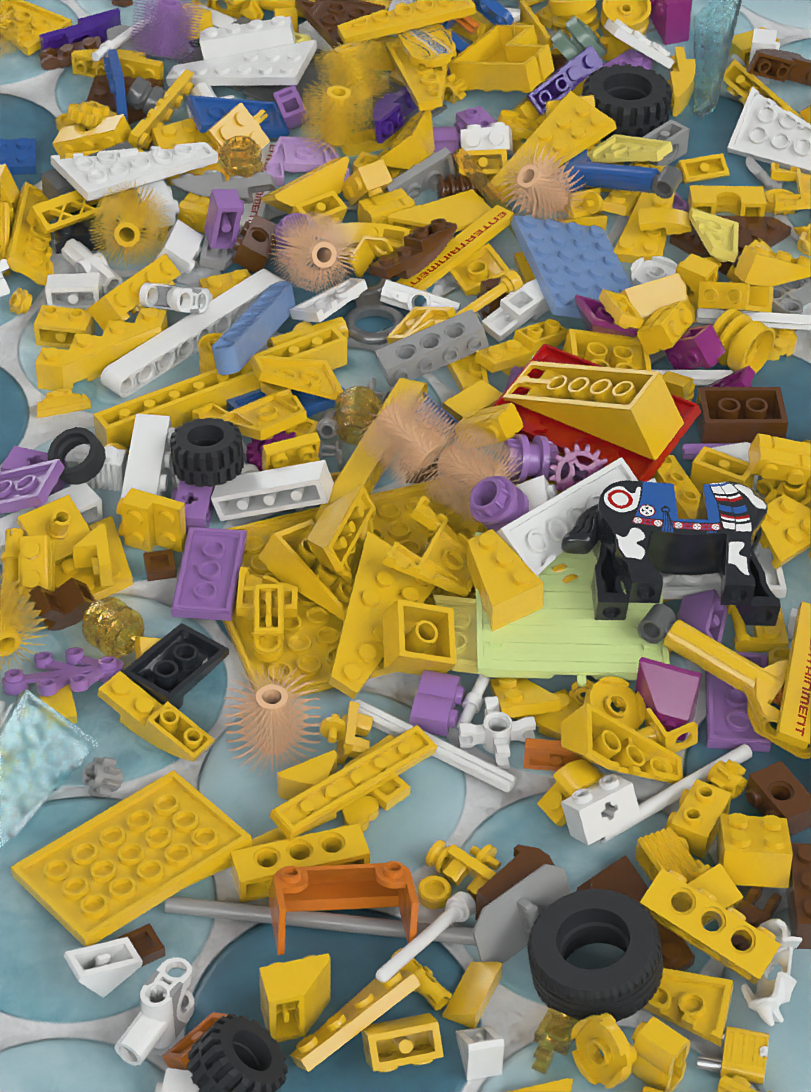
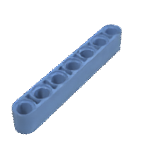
[212,281,296,375]

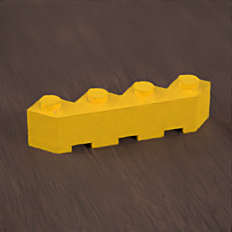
[35,307,168,391]

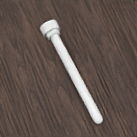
[376,892,476,983]

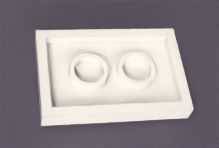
[603,19,674,69]

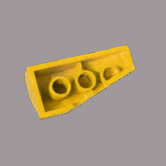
[561,703,683,784]

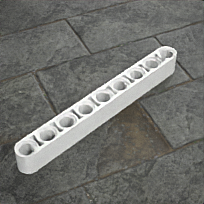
[100,269,285,398]

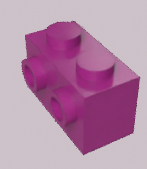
[664,324,726,370]

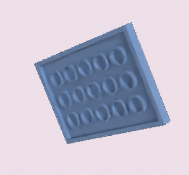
[510,215,633,319]

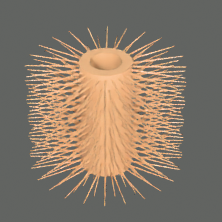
[498,142,587,225]
[269,211,360,293]
[357,384,461,488]
[420,420,522,524]
[224,662,321,779]

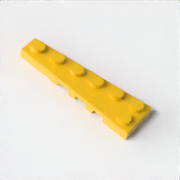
[337,0,476,44]
[128,69,194,152]
[613,166,679,263]
[6,182,54,287]

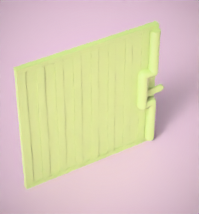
[474,532,670,687]

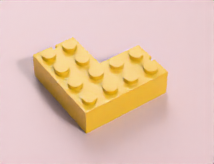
[448,25,555,93]

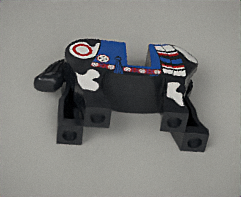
[561,480,781,626]

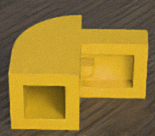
[537,759,606,827]

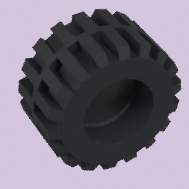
[170,418,244,487]
[188,1014,288,1092]

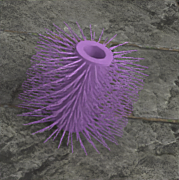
[129,0,204,64]

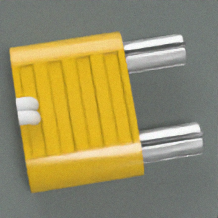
[696,1026,769,1085]

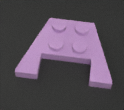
[264,136,350,186]

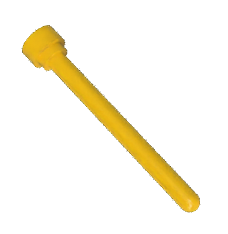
[456,269,523,315]

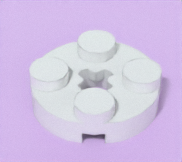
[630,256,677,287]

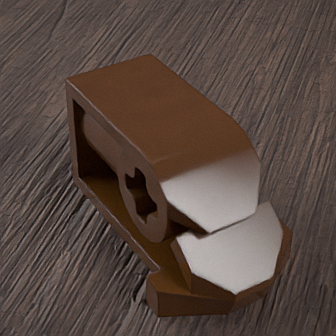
[475,844,555,920]

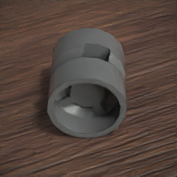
[126,77,166,115]

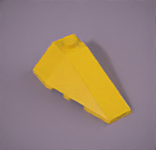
[376,111,435,170]
[259,519,353,621]

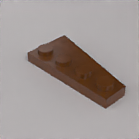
[576,855,695,971]

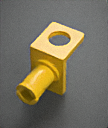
[337,236,395,277]
[637,707,698,753]

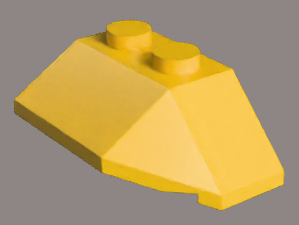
[261,156,349,214]
[307,484,376,583]

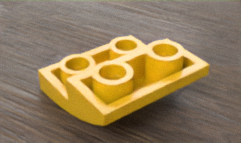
[262,432,320,471]

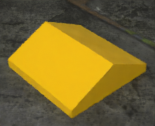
[449,243,510,295]

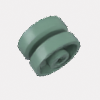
[550,15,607,61]

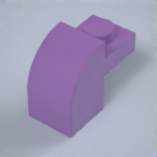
[273,85,310,131]

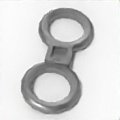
[332,262,404,345]

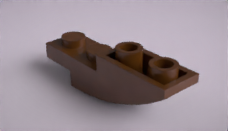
[746,49,811,86]
[369,218,457,279]

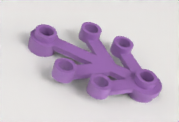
[2,647,124,696]

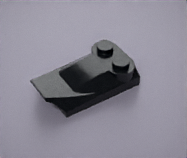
[53,202,107,254]
[122,623,229,709]

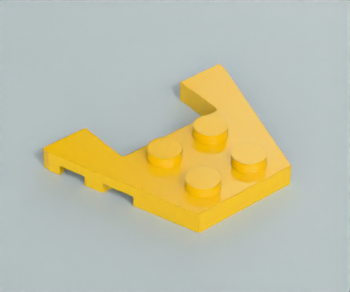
[151,117,249,186]
[770,162,811,211]
[191,381,307,441]
[382,495,474,598]
[55,516,133,602]

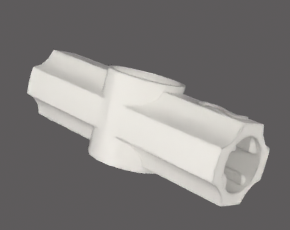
[61,238,122,294]
[380,280,461,313]

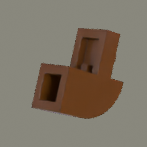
[29,577,99,631]

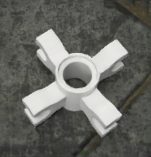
[458,696,536,769]

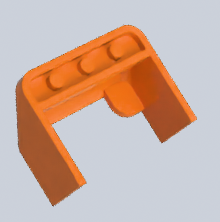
[269,861,419,955]

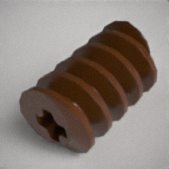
[436,172,487,202]

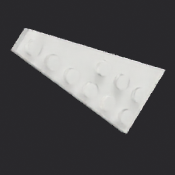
[166,39,318,86]
[727,87,811,174]
[51,142,218,201]

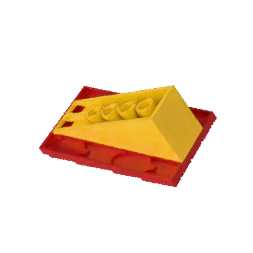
[492,343,701,482]

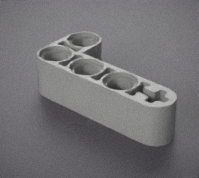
[772,277,811,332]

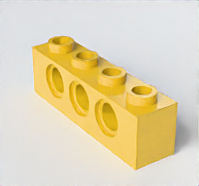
[230,823,370,903]
[640,868,781,985]

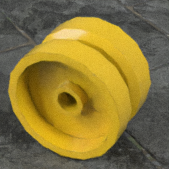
[600,0,651,38]

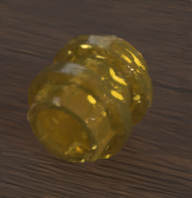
[219,135,264,178]
[332,386,383,445]
[82,597,145,658]

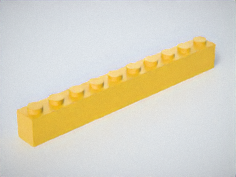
[93,325,347,448]

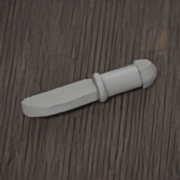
[746,156,776,190]

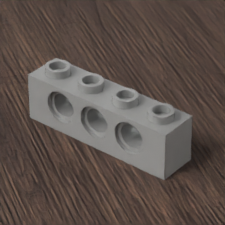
[375,309,489,387]

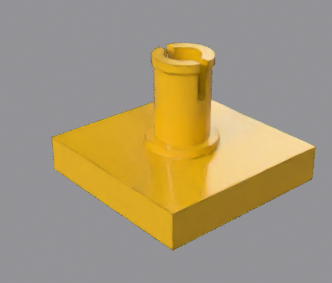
[16,495,91,565]

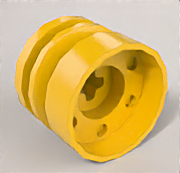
[548,0,600,37]
[713,308,776,374]

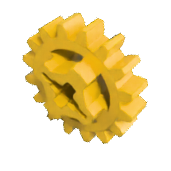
[67,101,117,130]

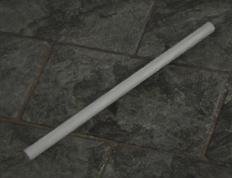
[165,896,476,946]

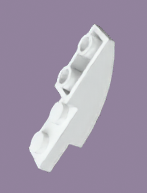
[481,279,550,342]

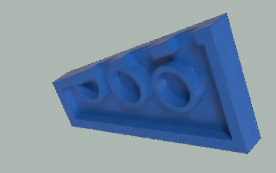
[103,49,128,122]

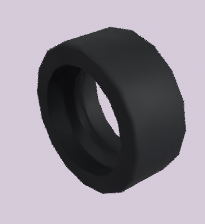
[47,427,106,485]

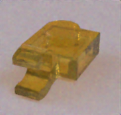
[532,1008,579,1074]

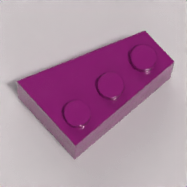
[650,0,692,45]

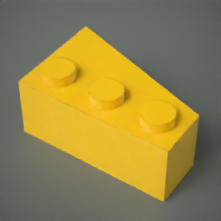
[467,529,544,632]

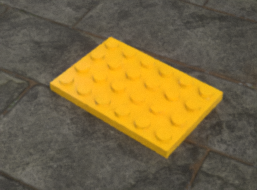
[10,770,252,947]

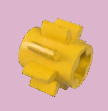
[444,73,468,104]
[707,759,747,799]

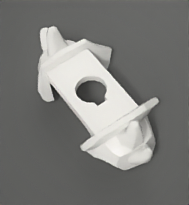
[741,919,802,1026]

